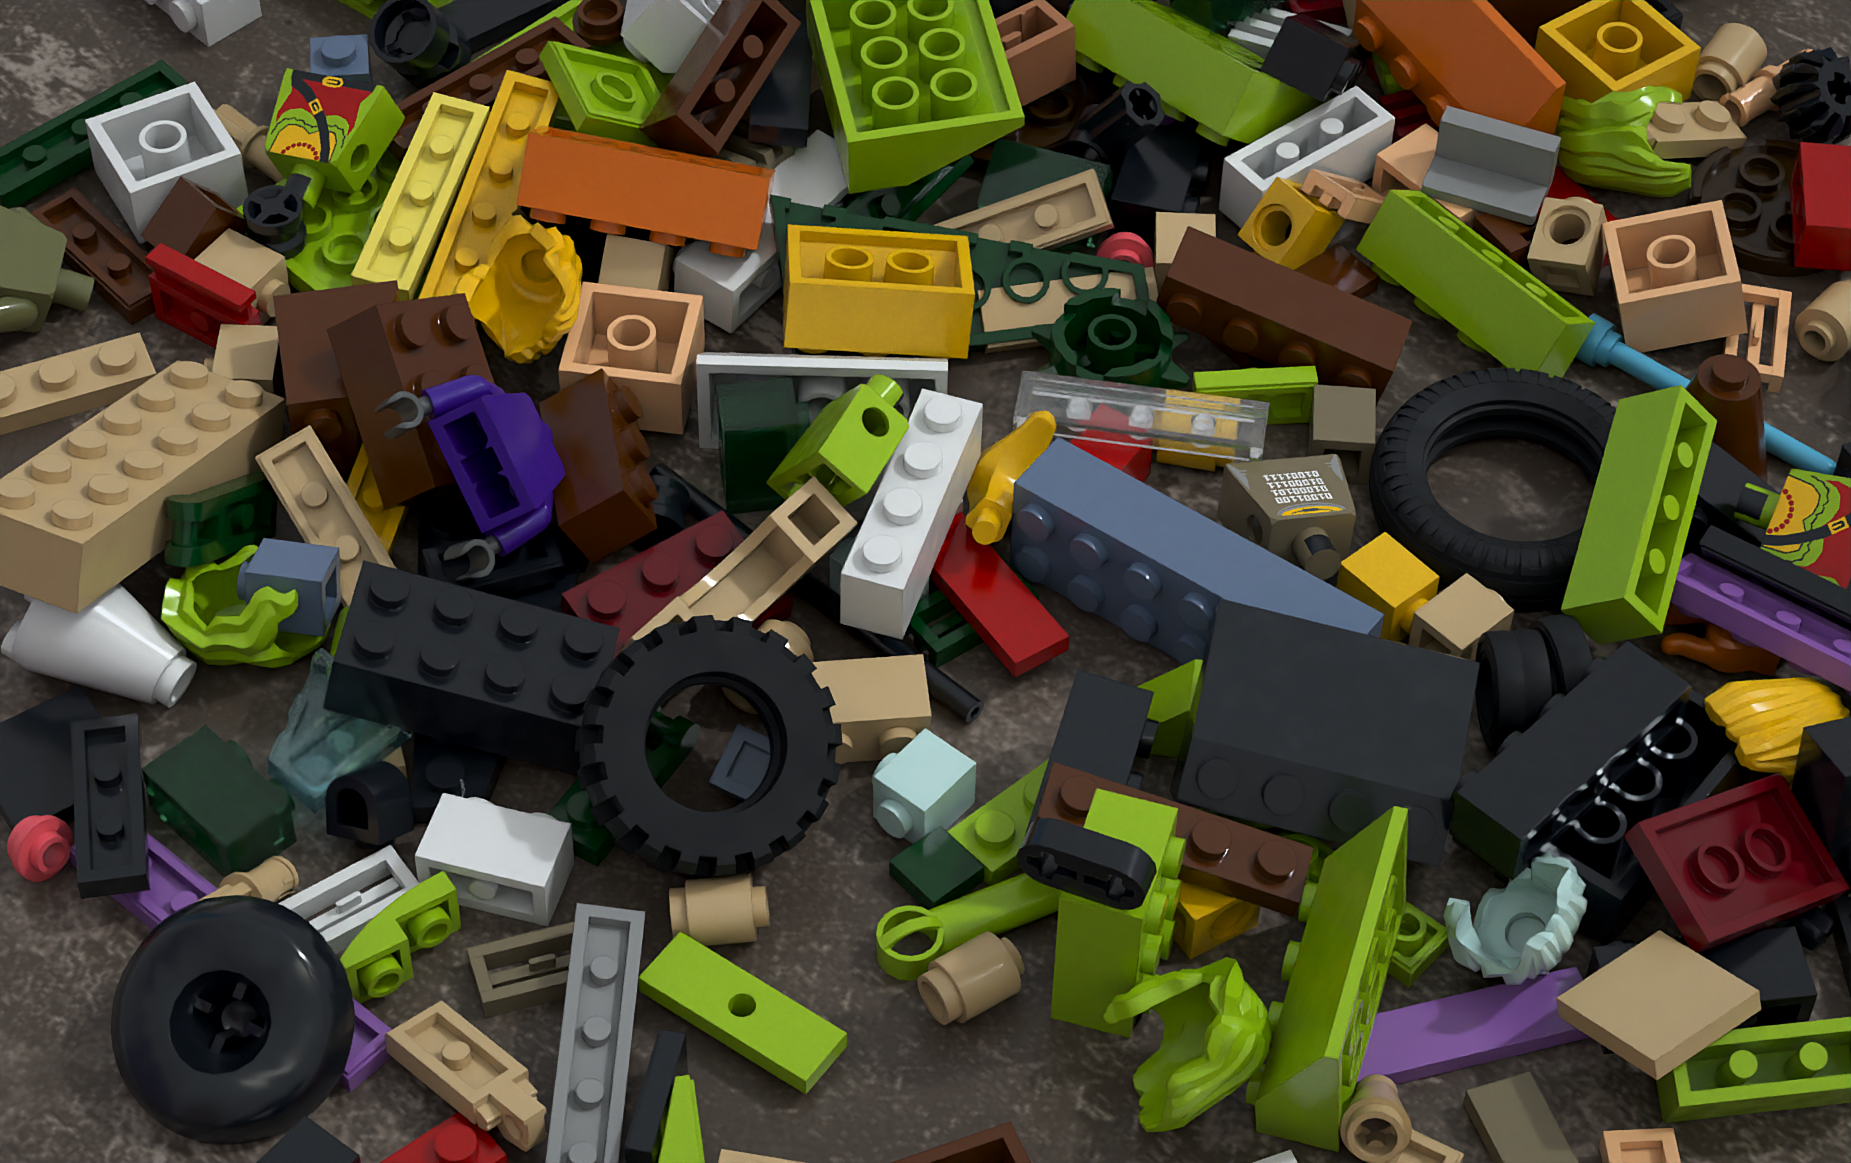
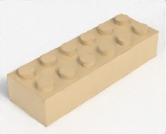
[0,361,286,614]

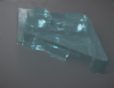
[268,648,411,814]

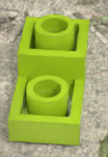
[340,870,462,1004]

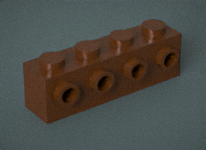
[1156,226,1413,405]

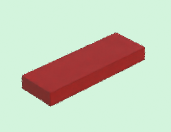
[929,512,1069,677]

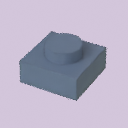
[709,724,770,802]

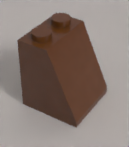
[273,280,400,482]

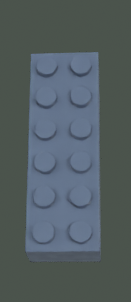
[1010,437,1384,665]

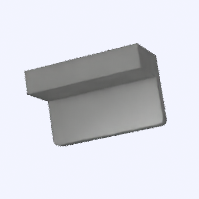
[1421,106,1561,225]

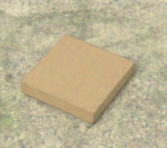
[1556,930,1761,1080]

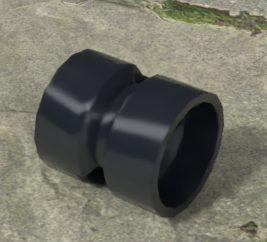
[369,0,472,90]

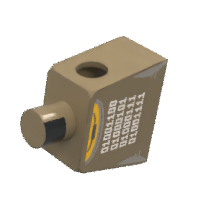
[1217,454,1356,580]

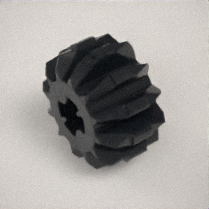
[1770,47,1851,145]

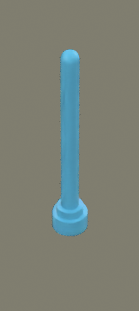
[1575,313,1836,475]

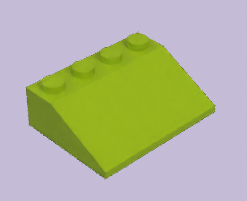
[806,0,1025,194]
[1066,0,1333,147]
[1246,806,1408,1152]

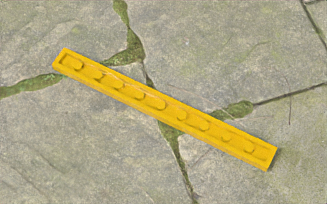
[346,70,561,558]

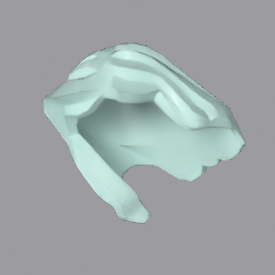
[1443,852,1587,985]

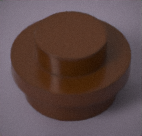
[572,0,625,47]

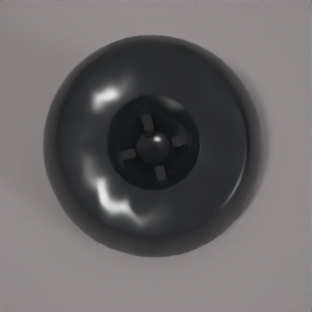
[111,895,355,1145]

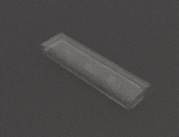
[1013,370,1270,462]

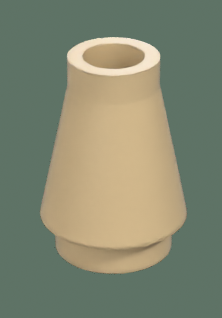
[1340,1074,1412,1163]

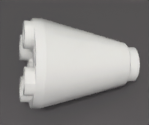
[1,583,197,708]

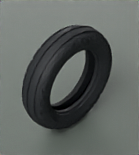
[1369,368,1616,613]

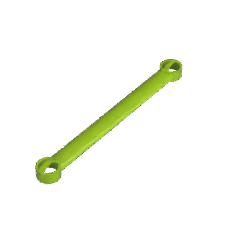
[876,807,1274,981]

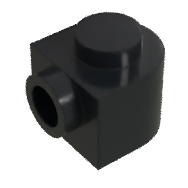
[325,761,414,850]

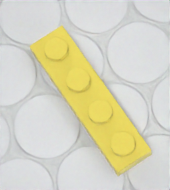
[351,92,490,301]

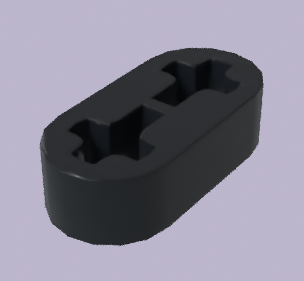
[1016,818,1157,910]

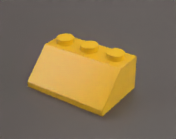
[783,224,975,359]

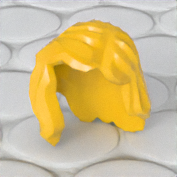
[452,215,583,364]
[1703,677,1850,790]

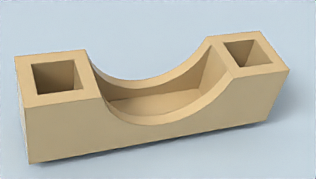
[614,476,858,704]

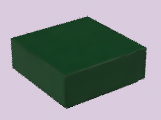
[889,826,984,910]

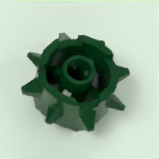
[1031,288,1190,429]

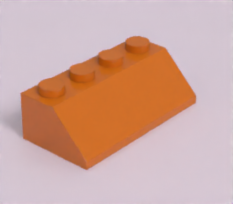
[1353,0,1566,135]
[516,126,776,258]

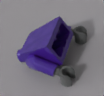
[374,375,565,582]

